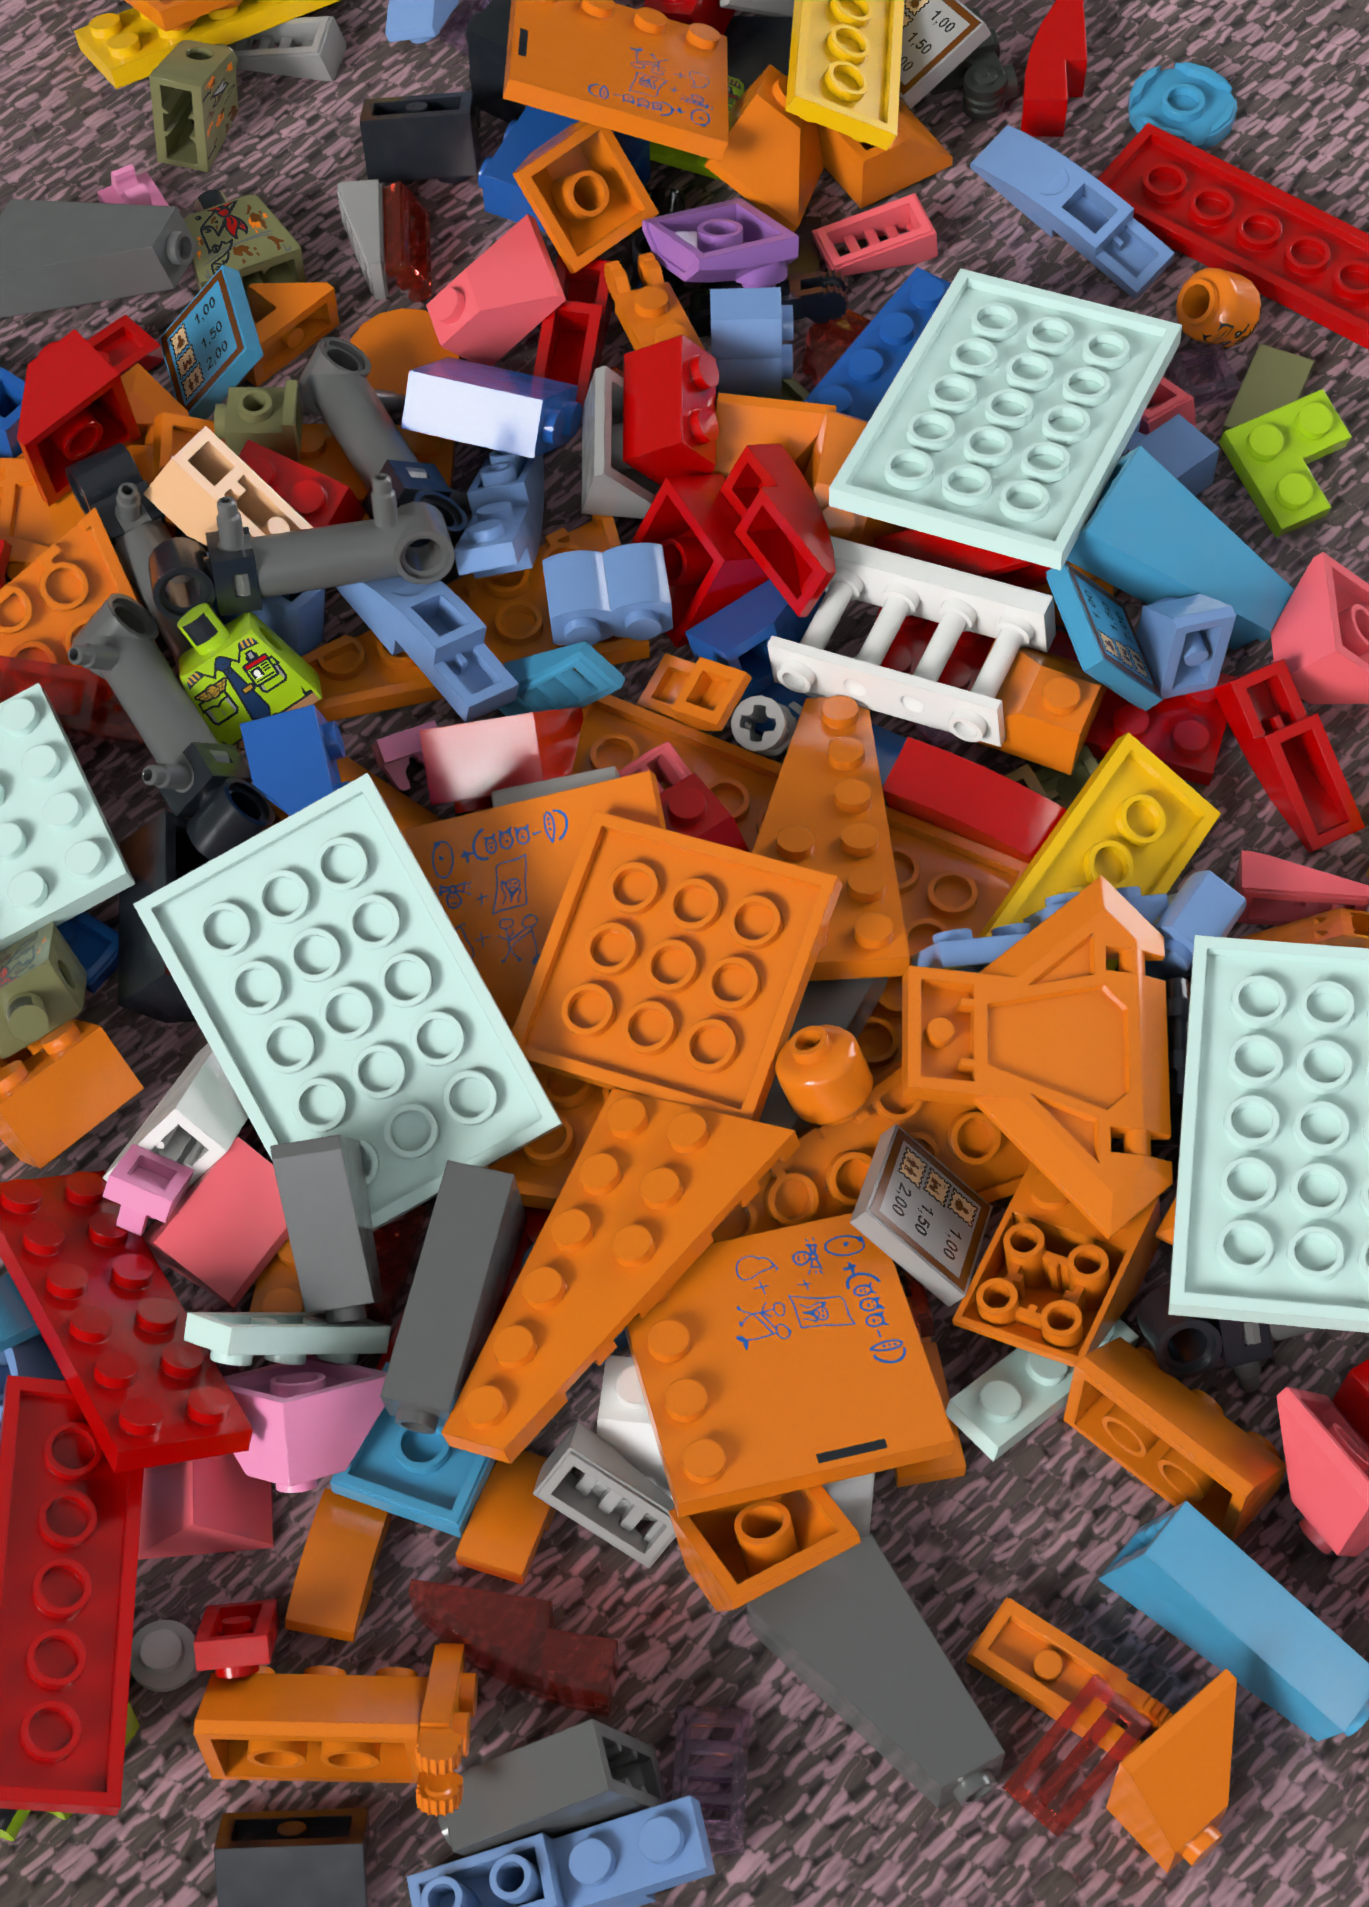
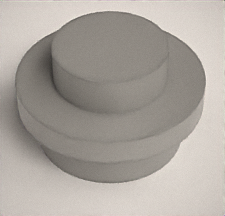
[130,1620,196,1692]

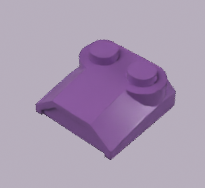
[642,198,799,288]

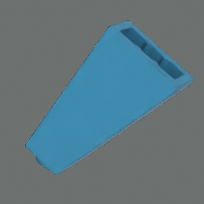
[1067,445,1294,650]
[1098,1501,1369,1742]

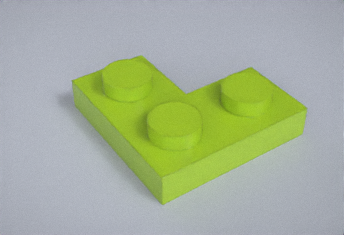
[1219,389,1352,538]

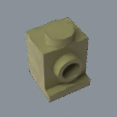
[214,380,304,463]

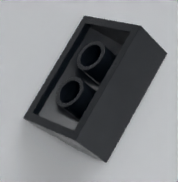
[118,810,211,1023]

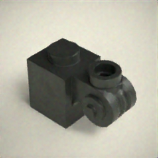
[929,7,1018,121]

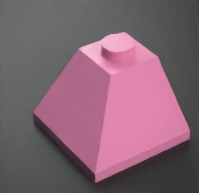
[224,1355,387,1493]

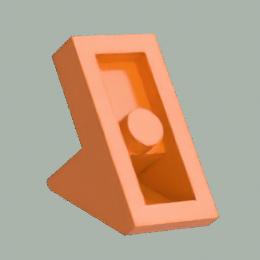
[244,282,340,387]

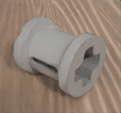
[731,695,798,758]

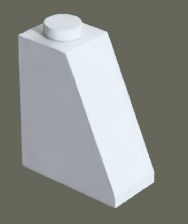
[103,1043,248,1220]

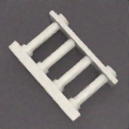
[767,536,1056,747]

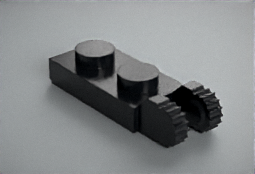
[689,269,849,338]

